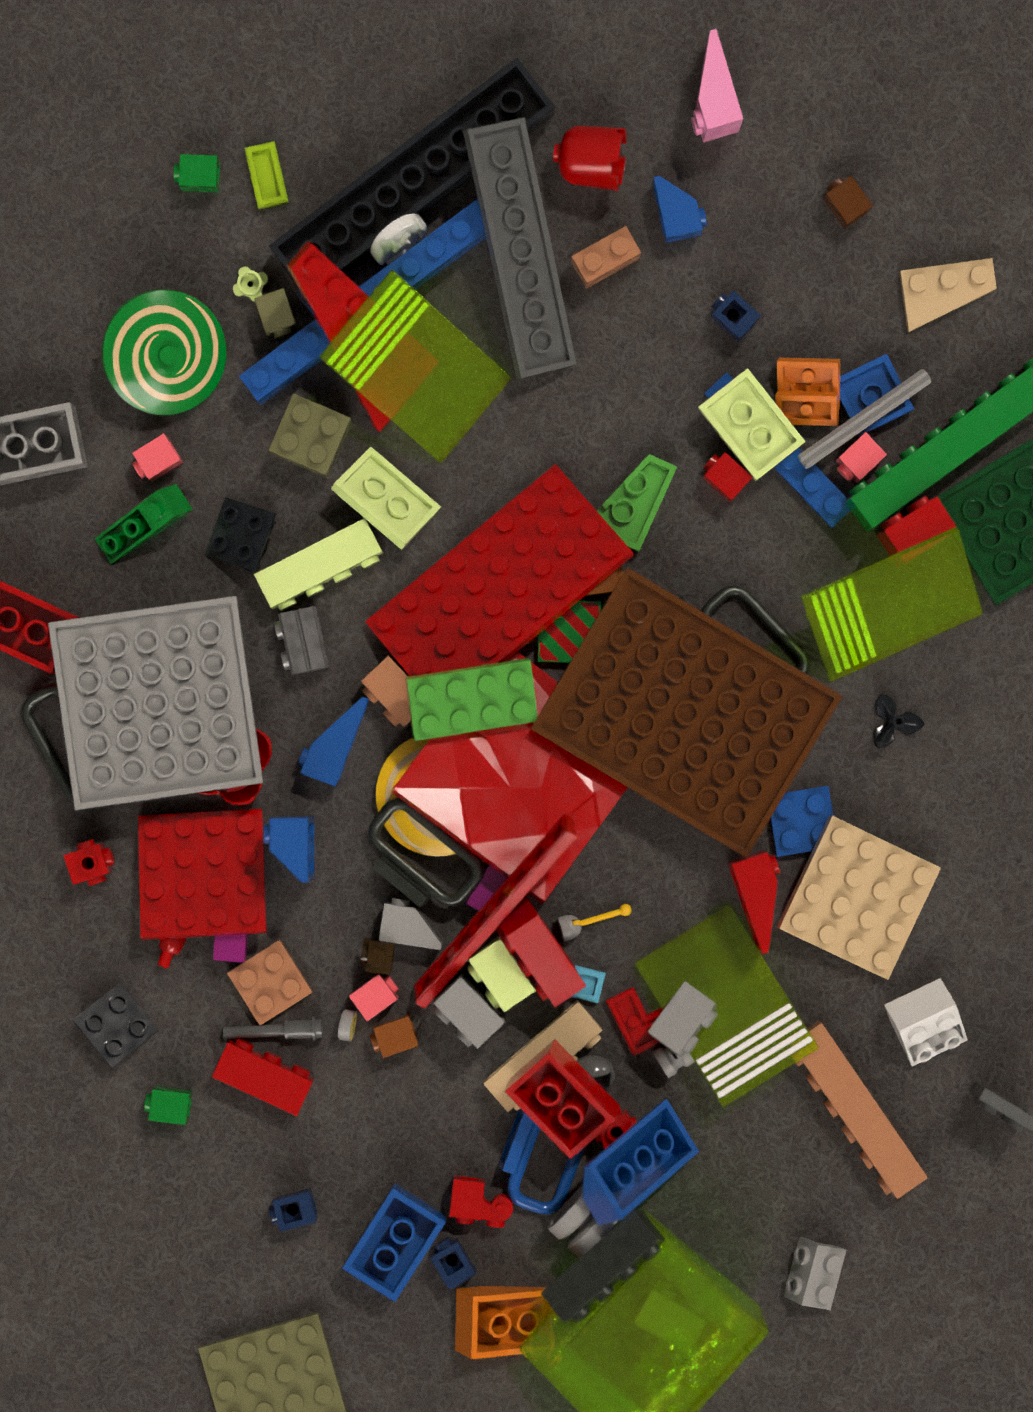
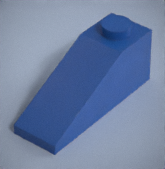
[298,697,370,787]

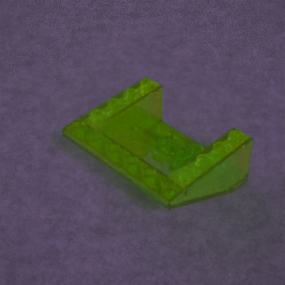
[520,1209,769,1412]

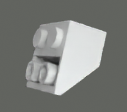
[884,978,968,1066]

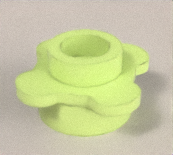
[233,267,268,302]

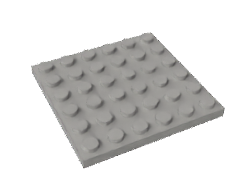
[48,596,264,810]

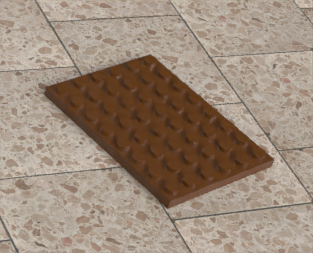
[531,567,843,858]

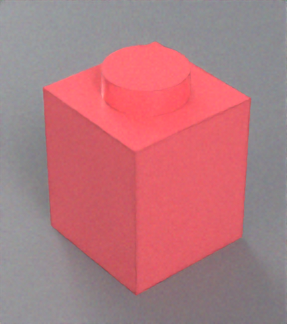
[835,432,887,483]
[132,433,183,482]
[349,973,400,1021]

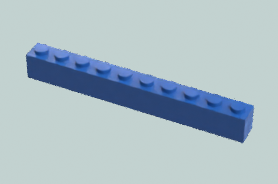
[239,199,486,405]

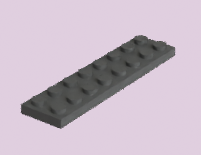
[463,117,577,378]

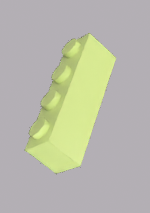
[254,518,383,611]

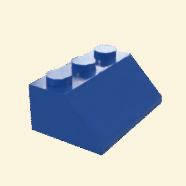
[264,816,315,882]

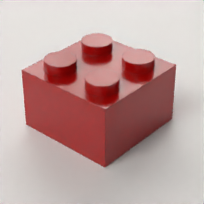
[877,496,957,566]

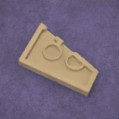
[899,258,997,333]

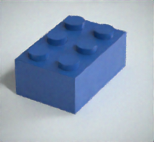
[342,1183,447,1302]

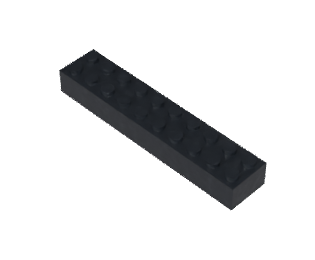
[269,58,555,285]

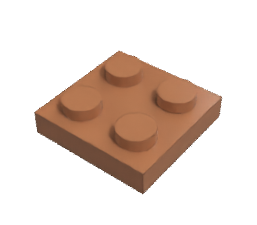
[227,940,313,1025]

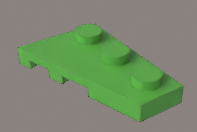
[597,454,677,552]

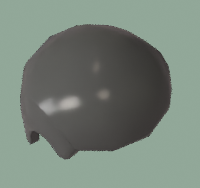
[576,1055,615,1088]

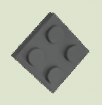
[969,1081,1033,1132]

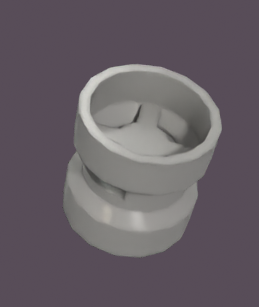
[653,1047,695,1078]

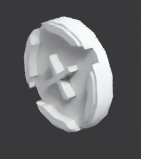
[370,213,427,265]

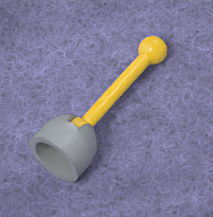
[557,904,632,941]

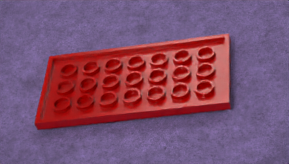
[365,464,634,677]

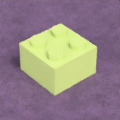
[468,936,536,1012]

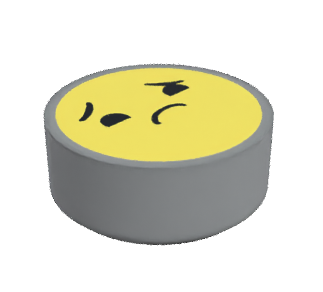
[338,1009,357,1042]

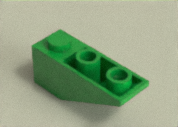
[94,484,193,564]

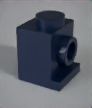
[711,290,761,343]
[269,1188,318,1232]
[430,1237,477,1290]

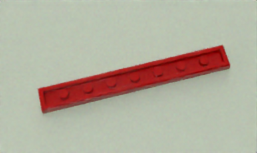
[414,814,577,1009]

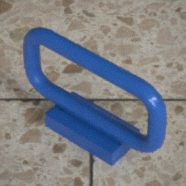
[498,1109,585,1215]

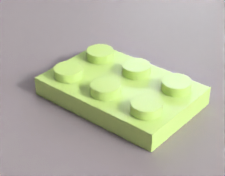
[698,368,806,481]
[331,447,441,550]

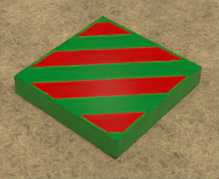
[538,601,601,663]

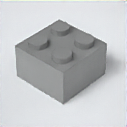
[433,973,505,1049]

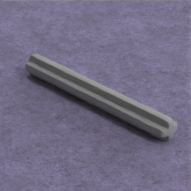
[798,369,931,469]

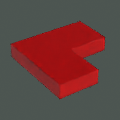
[606,986,668,1056]

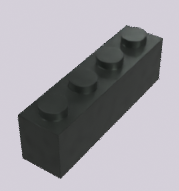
[541,1210,666,1323]

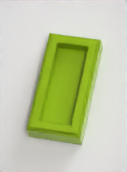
[244,141,289,209]

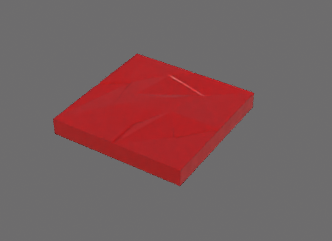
[391,652,628,904]

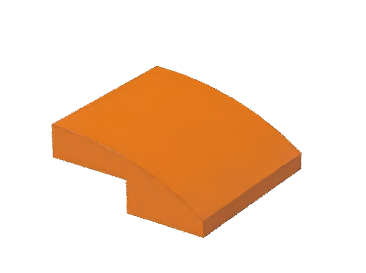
[775,358,841,426]

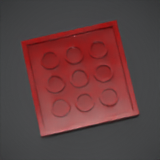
[138,809,267,940]

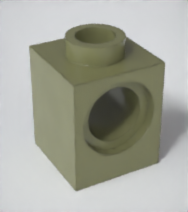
[254,288,297,340]

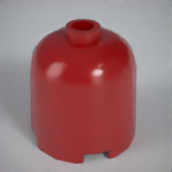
[553,125,627,191]

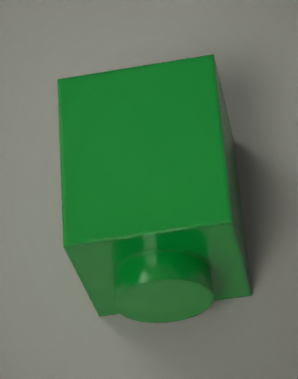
[174,154,220,192]
[144,1086,193,1125]

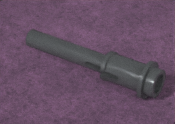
[223,1016,324,1041]

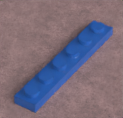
[704,372,850,528]

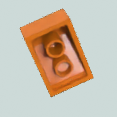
[455,1286,556,1359]

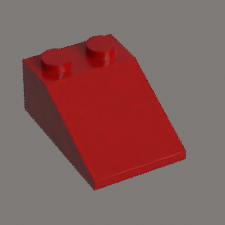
[727,850,780,954]

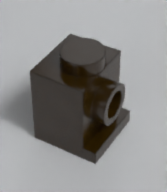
[361,937,396,975]

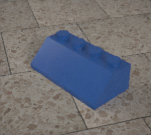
[582,1099,699,1225]

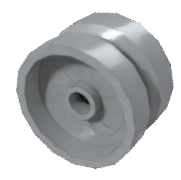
[547,1184,617,1258]

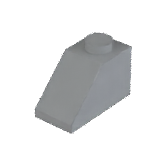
[379,898,442,950]

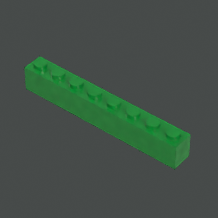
[845,358,1033,532]

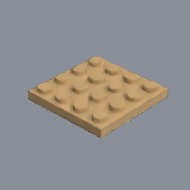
[777,815,941,980]

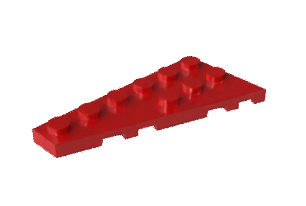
[287,241,439,433]

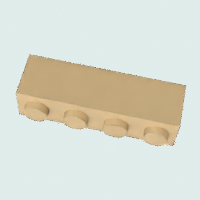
[483,1000,603,1112]

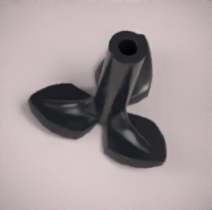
[873,694,925,748]

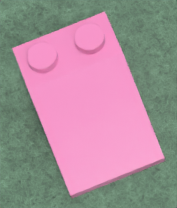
[691,29,743,143]

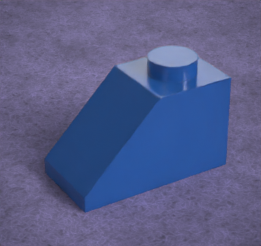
[652,176,707,243]

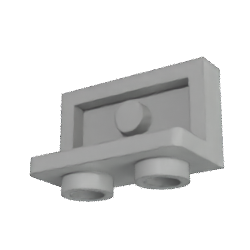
[784,1237,846,1310]

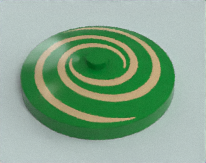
[101,289,226,415]

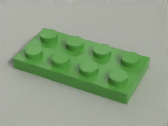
[405,658,538,741]

